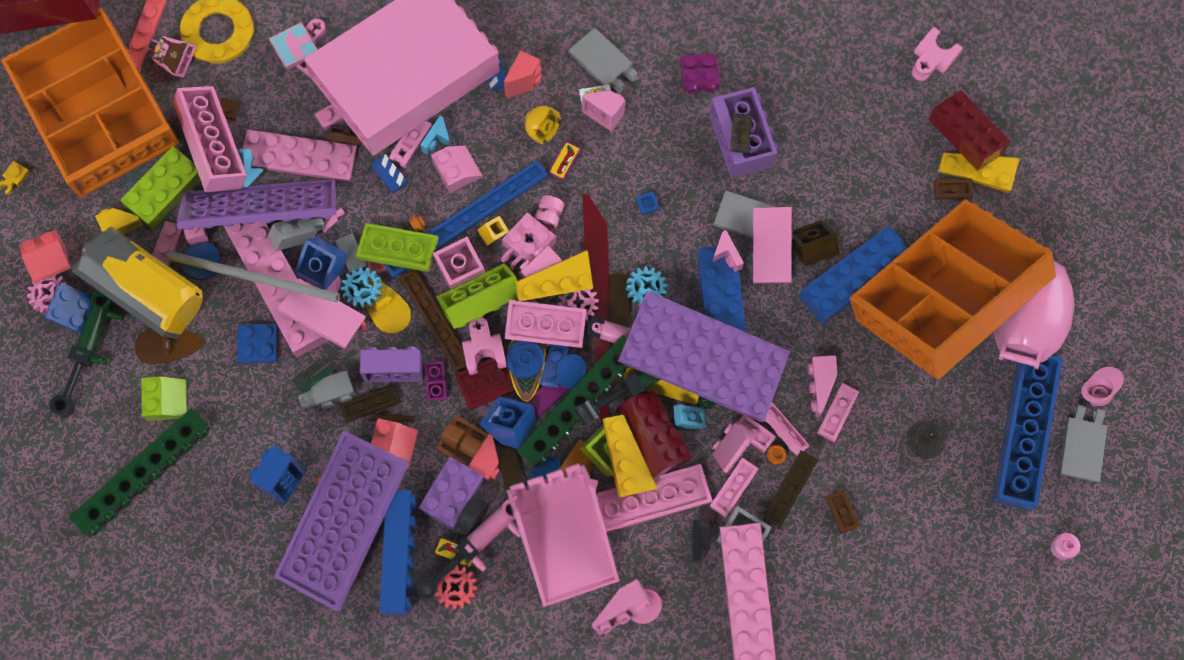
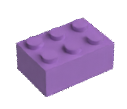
[360,347,423,383]
[419,457,485,531]

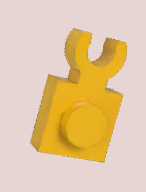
[0,161,30,196]

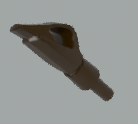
[368,409,415,423]

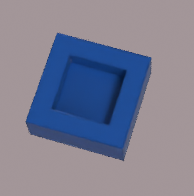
[635,192,660,216]

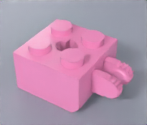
[501,213,556,270]

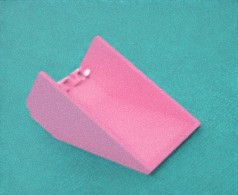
[507,463,619,607]

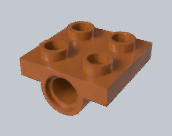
[436,415,489,467]

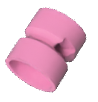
[534,195,565,230]

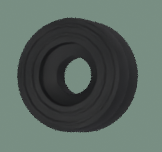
[456,496,489,534]

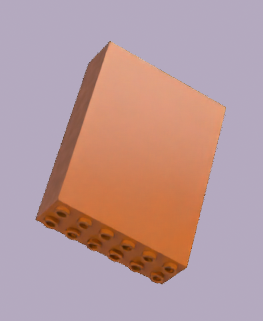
[1,7,180,198]
[850,199,1056,380]

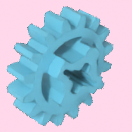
[626,266,668,307]
[341,267,383,309]

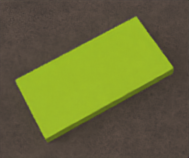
[355,223,439,272]

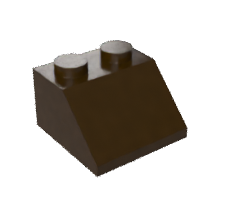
[792,220,840,266]

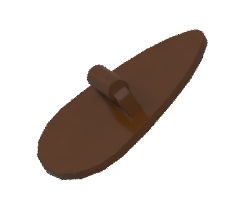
[134,328,204,365]

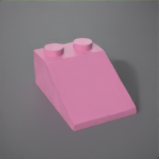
[712,421,756,473]

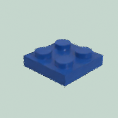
[43,282,92,333]
[237,323,277,364]

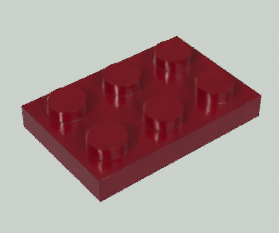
[454,352,515,411]

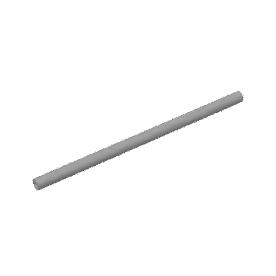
[166,251,340,303]

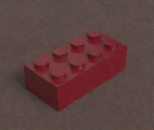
[928,90,1011,171]
[615,391,693,477]

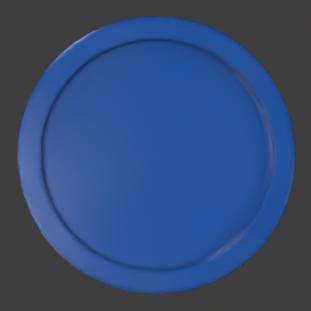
[556,354,587,389]
[530,457,560,480]

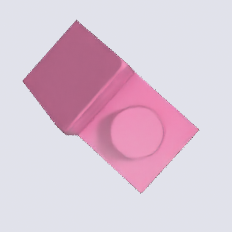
[713,230,744,272]

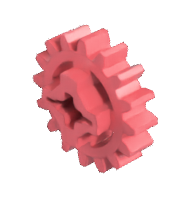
[435,565,478,610]

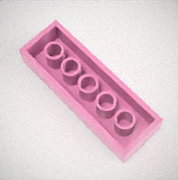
[173,86,247,192]

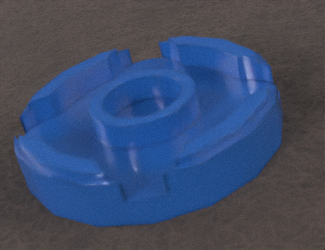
[182,243,221,280]
[506,341,545,379]

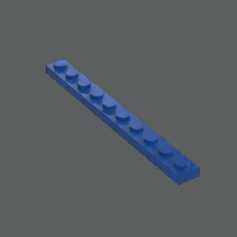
[383,161,548,279]

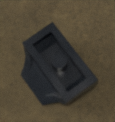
[692,520,711,563]

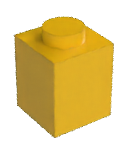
[477,216,509,246]

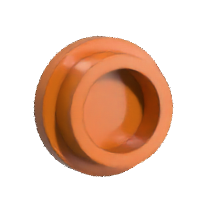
[409,214,426,232]
[767,445,787,465]

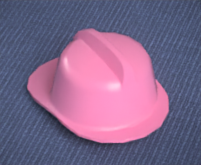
[1081,367,1124,407]

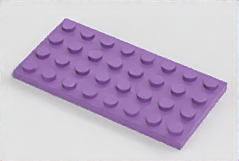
[177,179,336,230]
[618,291,790,423]
[274,431,410,612]

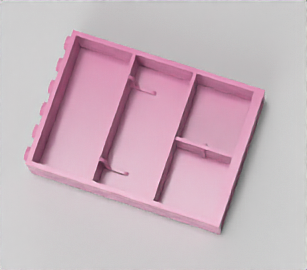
[304,0,500,156]

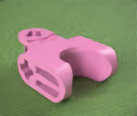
[912,27,963,81]
[462,318,507,375]

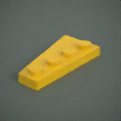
[938,153,1019,193]
[515,250,593,301]
[603,415,657,497]

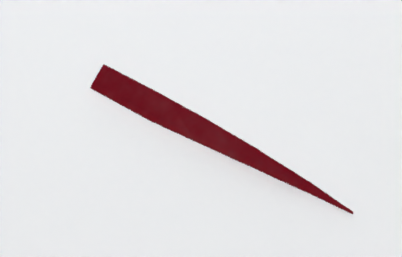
[582,194,610,426]

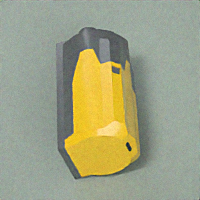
[72,227,203,339]

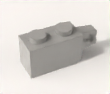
[268,218,324,251]
[298,370,356,409]

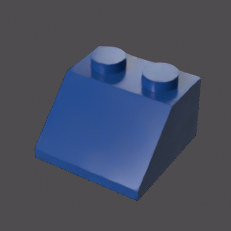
[294,237,349,290]
[480,396,537,449]

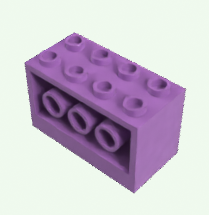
[709,87,779,179]

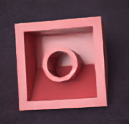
[504,51,542,98]
[19,230,71,284]
[371,419,418,469]

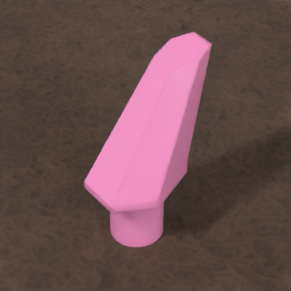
[322,208,345,233]

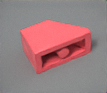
[468,434,500,482]

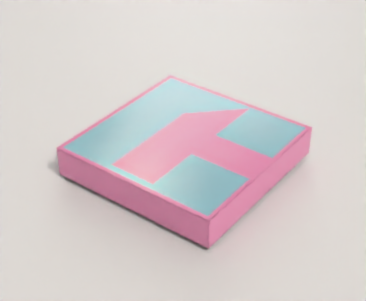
[269,22,318,70]

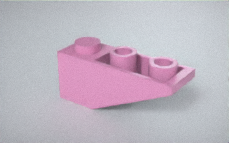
[807,356,838,417]
[592,579,652,635]

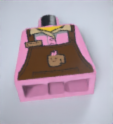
[149,36,196,78]

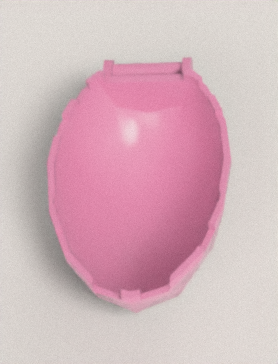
[993,260,1075,369]

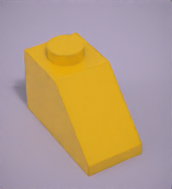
[95,208,144,234]

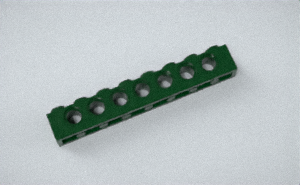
[516,335,627,467]
[68,408,210,537]

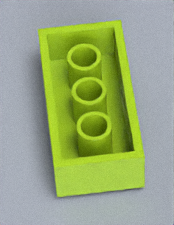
[120,146,201,230]
[436,263,518,329]

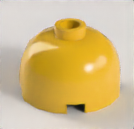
[525,105,561,144]

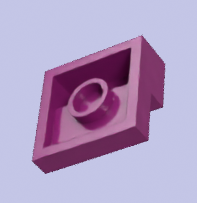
[680,54,720,93]

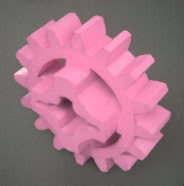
[27,275,70,315]
[557,289,599,321]

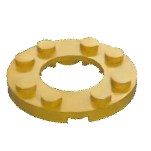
[180,0,254,64]

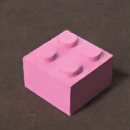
[433,237,485,289]

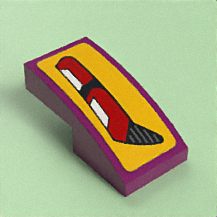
[548,140,583,181]

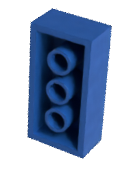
[250,445,306,506]

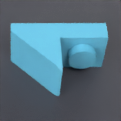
[420,116,450,155]
[237,149,264,187]
[674,404,706,430]

